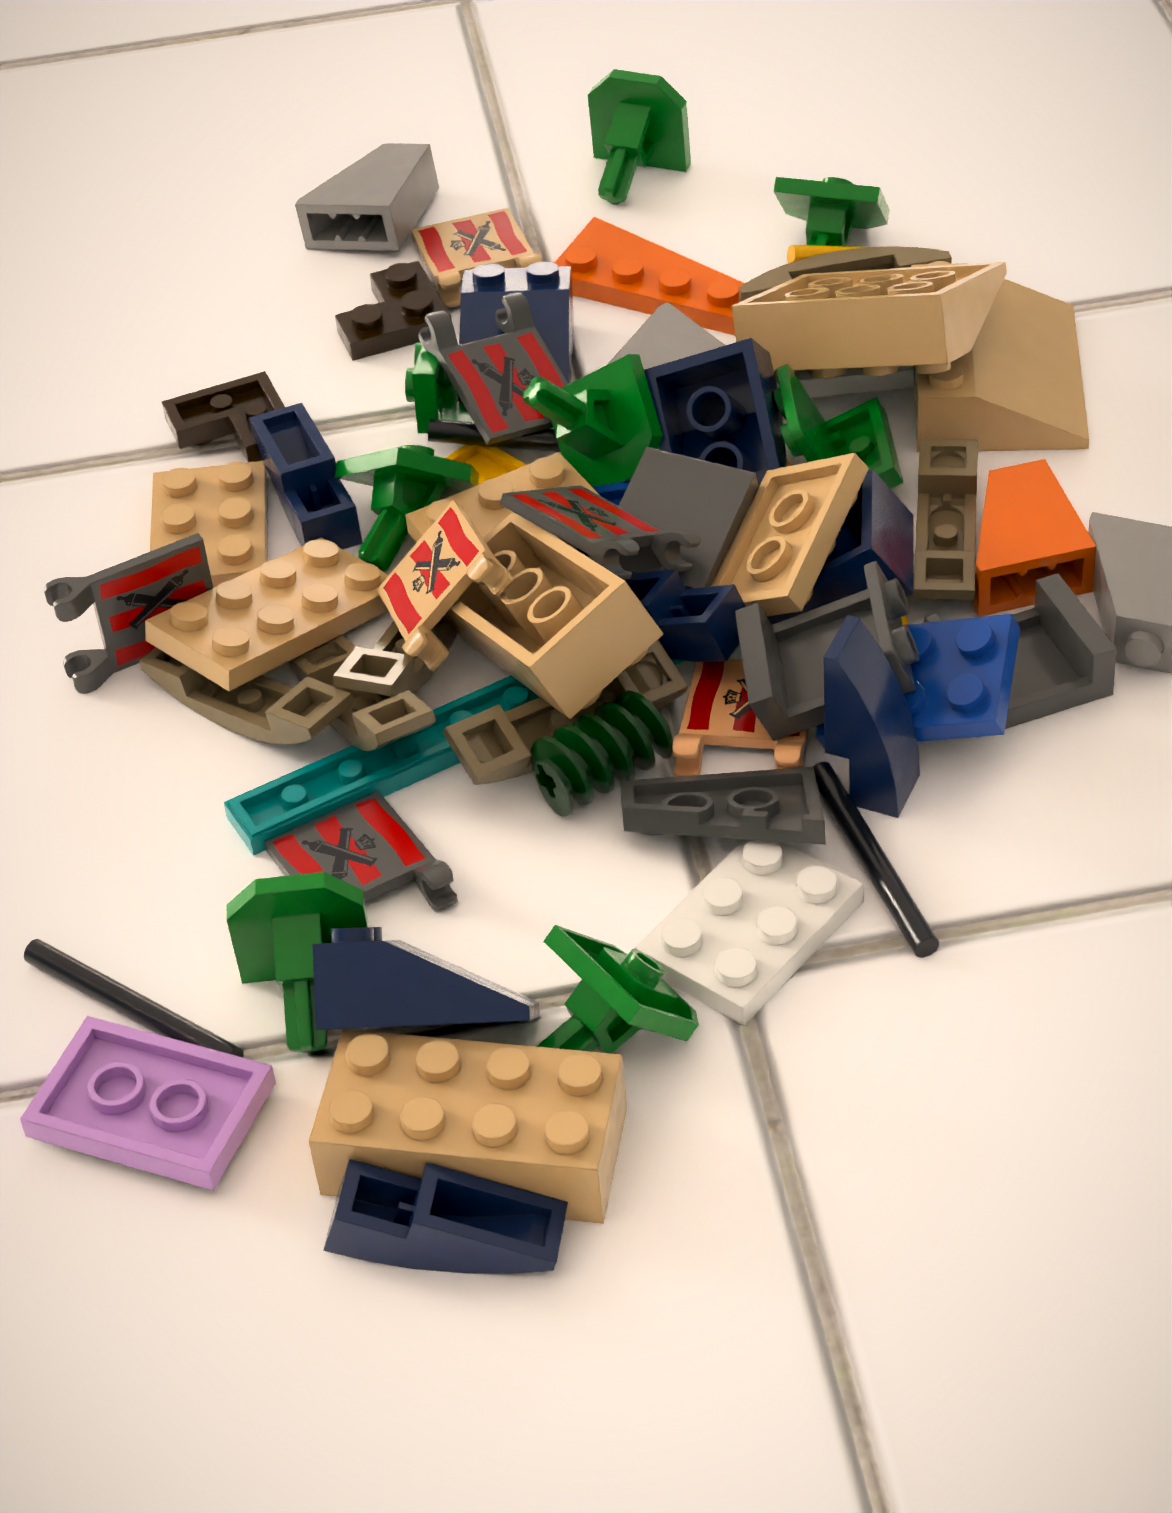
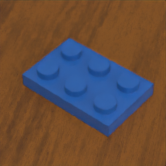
[815,614,1020,749]

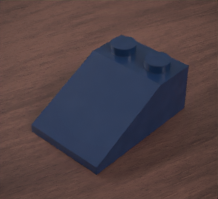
[458,261,574,401]
[644,338,787,486]
[767,469,914,625]
[312,927,540,1030]

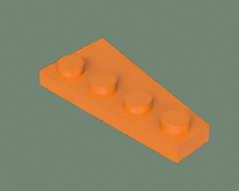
[554,217,745,336]

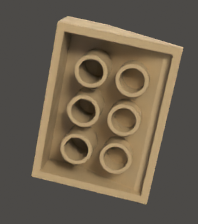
[911,261,1089,453]
[732,262,1007,380]

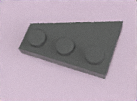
[620,766,826,845]

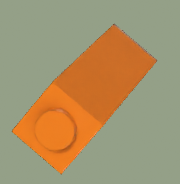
[974,459,1096,617]

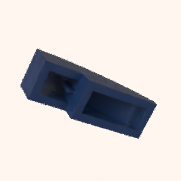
[249,402,363,549]
[625,569,746,662]
[824,615,920,818]
[323,1159,568,1274]

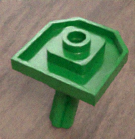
[587,69,691,204]
[773,177,890,246]
[523,354,663,486]
[335,445,479,572]
[226,872,370,1053]
[536,925,699,1053]

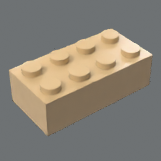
[445,512,664,719]
[308,1029,627,1224]

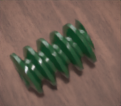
[530,690,673,817]

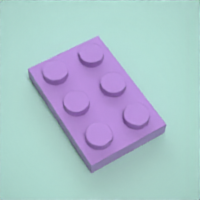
[20,1016,276,1191]

